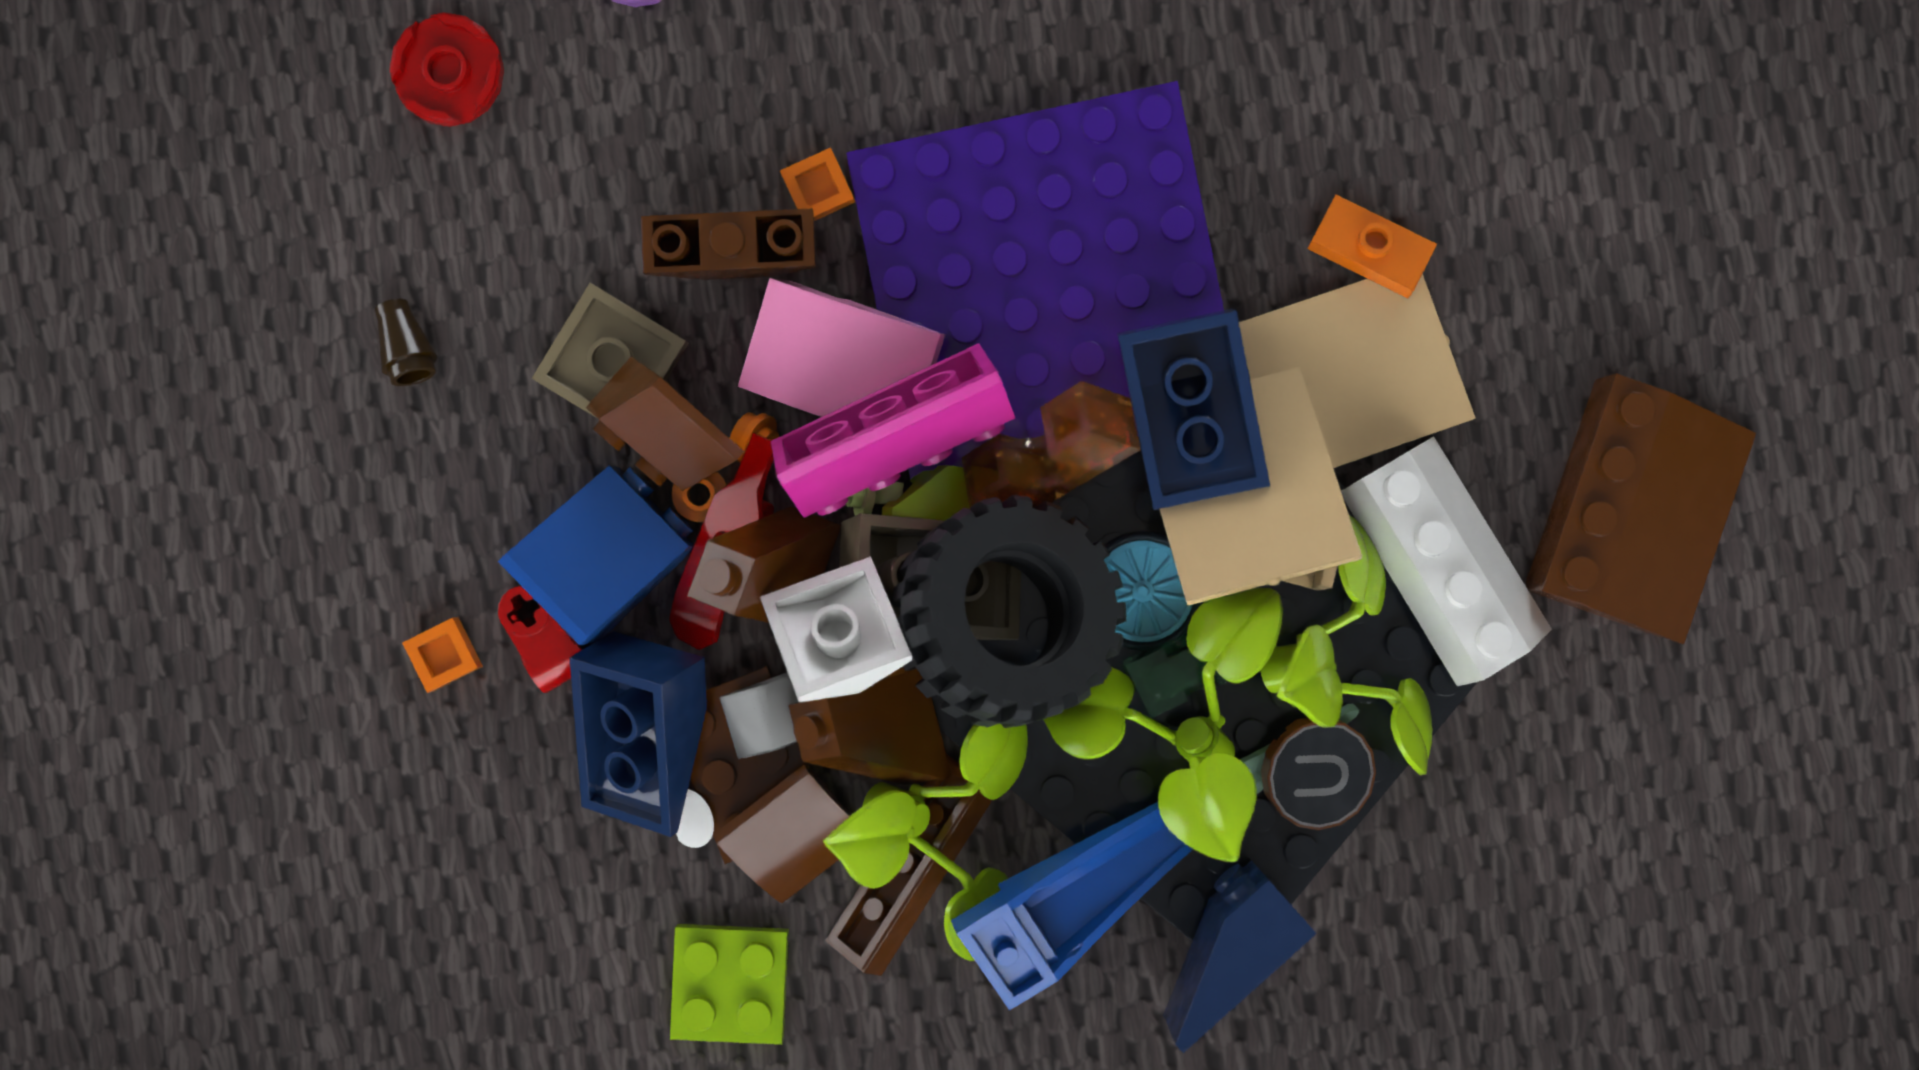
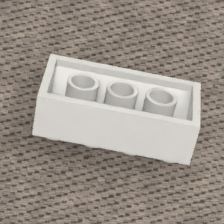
[1341,437,1552,686]

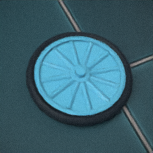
[1104,531,1203,651]

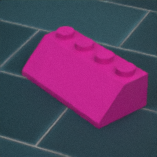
[771,343,1015,518]

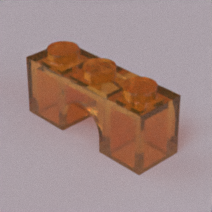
[961,381,1141,508]

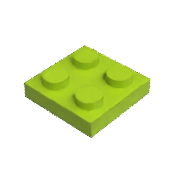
[670,924,789,1045]

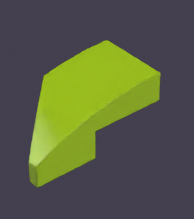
[882,465,995,521]

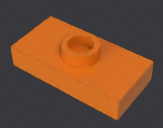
[1307,194,1437,298]

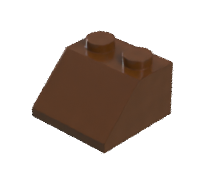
[586,357,744,491]

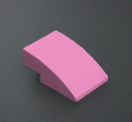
[738,278,945,417]

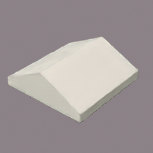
[760,556,912,702]

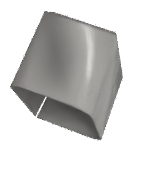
[719,672,799,759]

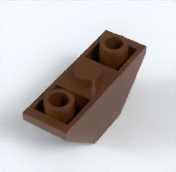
[641,208,816,280]

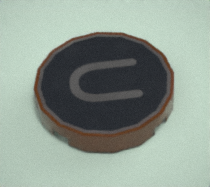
[1261,717,1376,830]

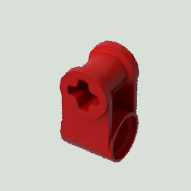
[498,585,583,693]

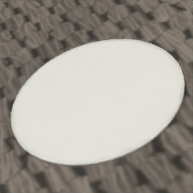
[676,789,714,848]

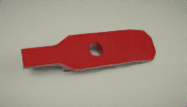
[669,433,774,650]

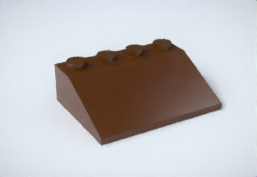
[1525,374,1756,644]

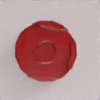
[389,12,504,127]

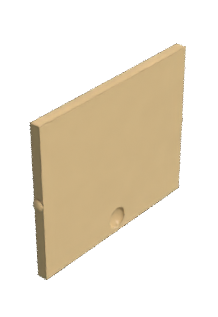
[1239,274,1476,469]
[1132,366,1362,606]

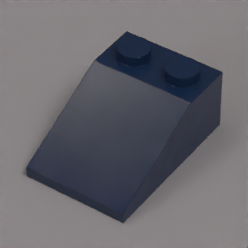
[1117,309,1270,510]
[569,631,707,837]
[1163,861,1317,1053]

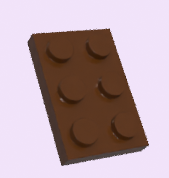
[690,666,810,864]

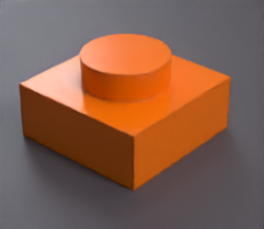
[780,147,855,221]
[402,617,483,693]

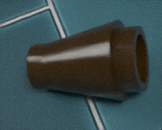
[374,298,438,386]

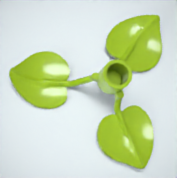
[1261,515,1432,775]
[1043,588,1283,862]
[823,724,1028,961]

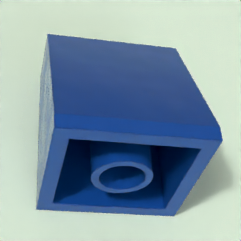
[498,465,694,645]

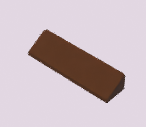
[825,754,992,976]

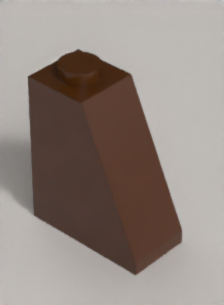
[687,506,842,623]
[788,668,952,785]

